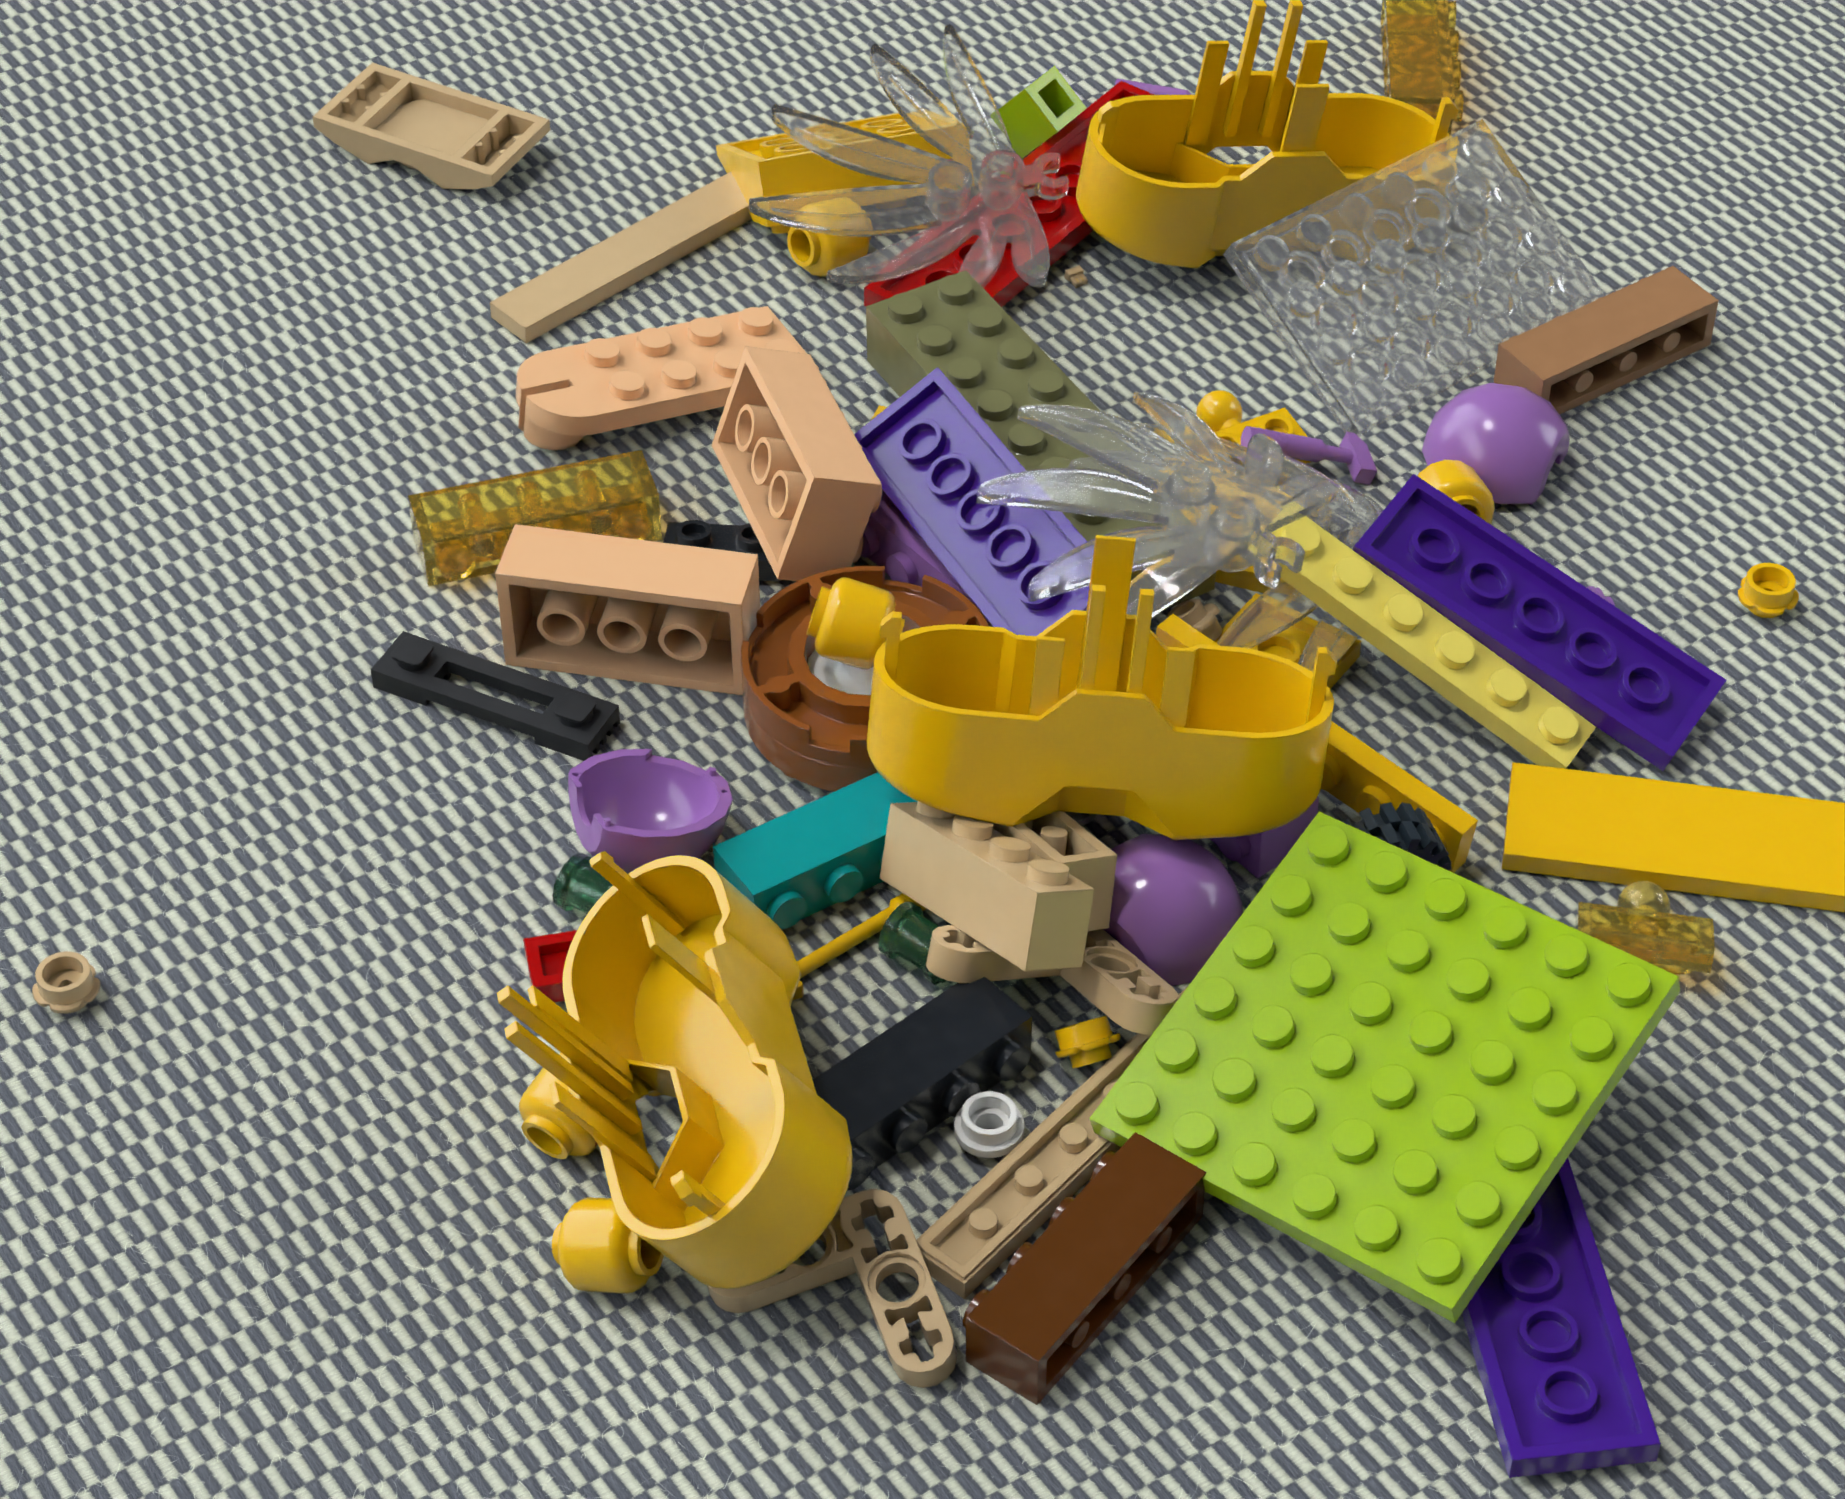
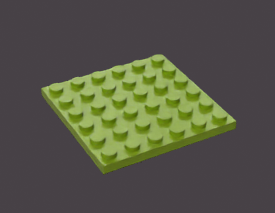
[1089,811,1680,1323]

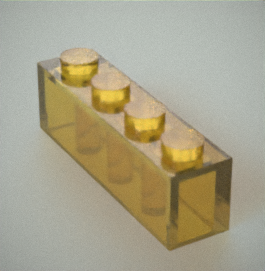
[1380,0,1464,136]
[408,450,662,586]

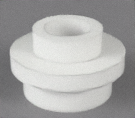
[954,1091,1024,1158]

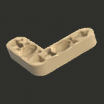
[926,925,1178,1035]
[707,1189,957,1388]

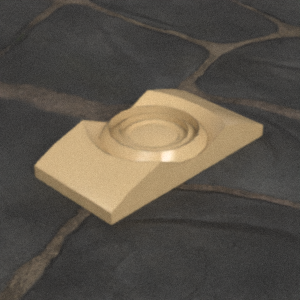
[312,63,550,189]

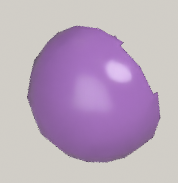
[1422,383,1570,504]
[568,749,733,874]
[1103,834,1243,986]

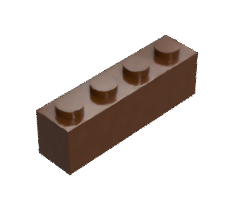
[963,1132,1206,1405]

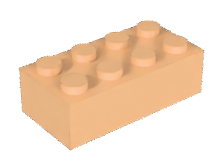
[711,346,882,581]
[495,524,760,696]

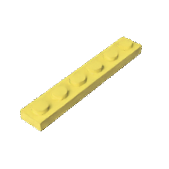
[1250,504,1596,769]

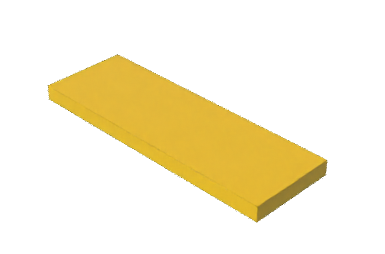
[1501,762,1845,912]

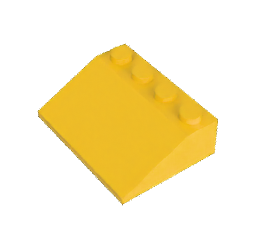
[716,109,974,234]

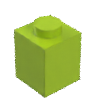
[989,65,1087,159]

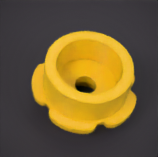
[1738,563,1799,618]
[1055,1015,1121,1068]

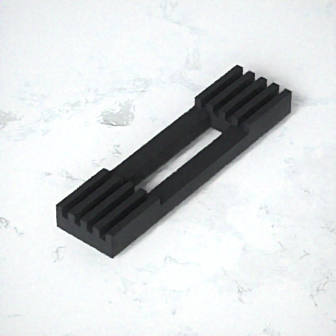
[371,631,620,761]

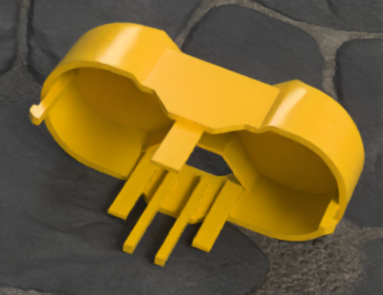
[1076,0,1459,268]
[866,535,1337,840]
[497,851,853,1289]

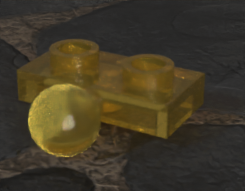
[1575,881,1715,975]

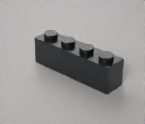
[813,977,1032,1190]

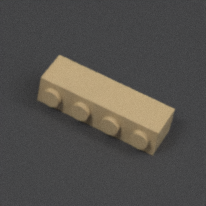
[880,801,1094,972]

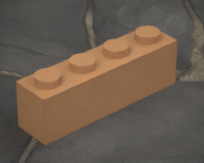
[1493,266,1719,415]

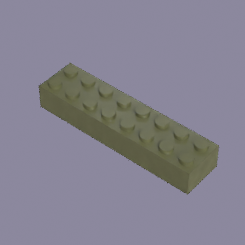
[866,270,1218,615]

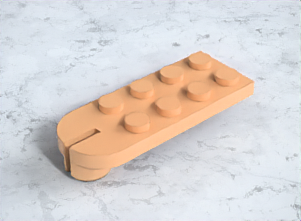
[516,306,819,450]

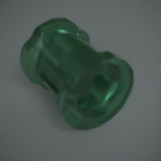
[552,853,613,914]
[878,901,947,985]

